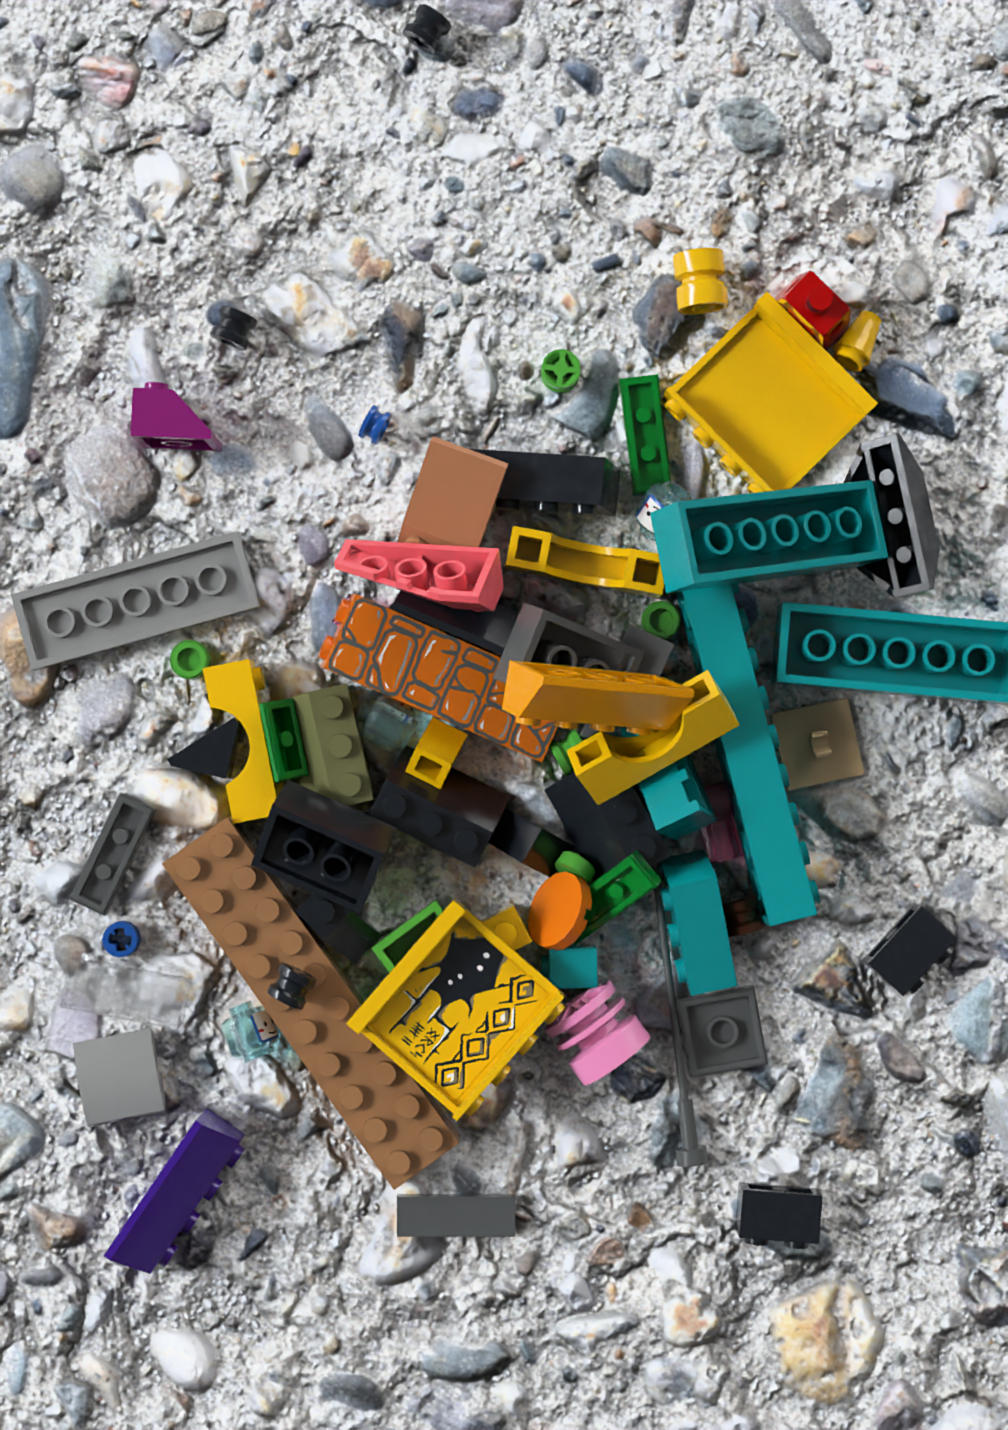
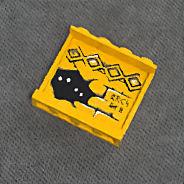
[346,898,565,1121]

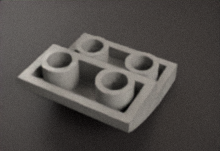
[73,1028,167,1127]

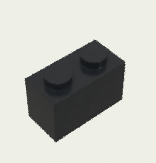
[862,903,957,997]
[735,1182,823,1249]

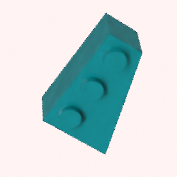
[620,727,718,840]
[659,849,738,996]

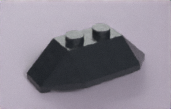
[843,433,940,598]

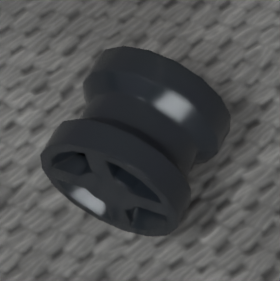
[403,4,452,55]
[209,305,258,351]
[267,962,317,1010]

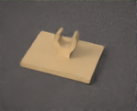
[771,698,864,790]

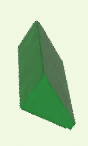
[259,698,309,782]

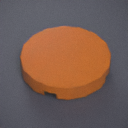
[527,871,592,951]

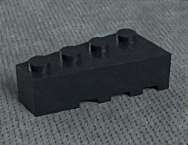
[470,449,620,517]

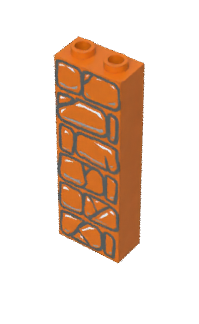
[318,594,557,762]

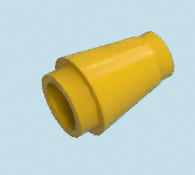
[833,310,882,372]

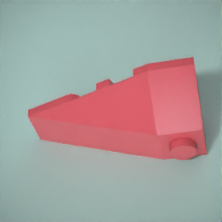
[334,539,504,612]

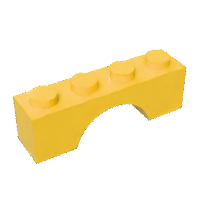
[505,526,664,599]
[202,659,285,824]
[566,670,740,805]

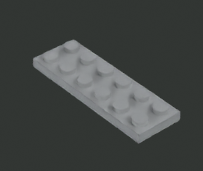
[11,531,261,671]

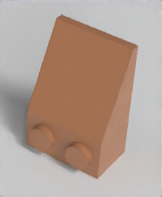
[397,436,508,547]

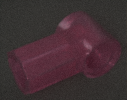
[701,780,743,864]

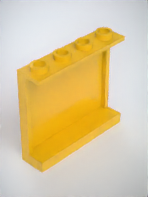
[663,292,878,493]

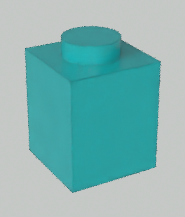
[541,945,598,989]

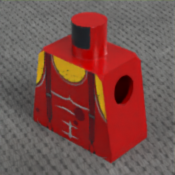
[774,270,851,351]

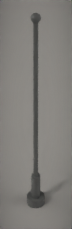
[638,790,708,1167]

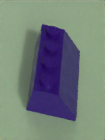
[104,1108,246,1274]

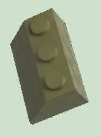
[287,683,376,806]

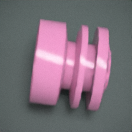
[544,980,651,1086]

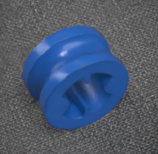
[358,405,392,445]
[102,921,141,957]

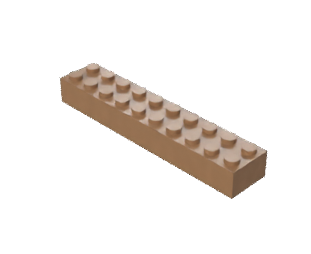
[162,816,460,1190]

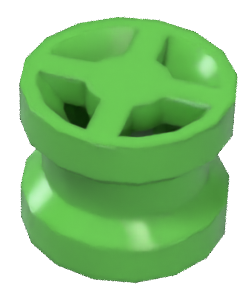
[541,349,581,394]
[549,729,582,776]

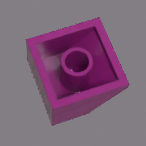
[131,382,222,452]

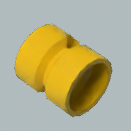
[673,248,728,315]

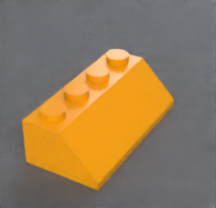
[502,660,695,735]

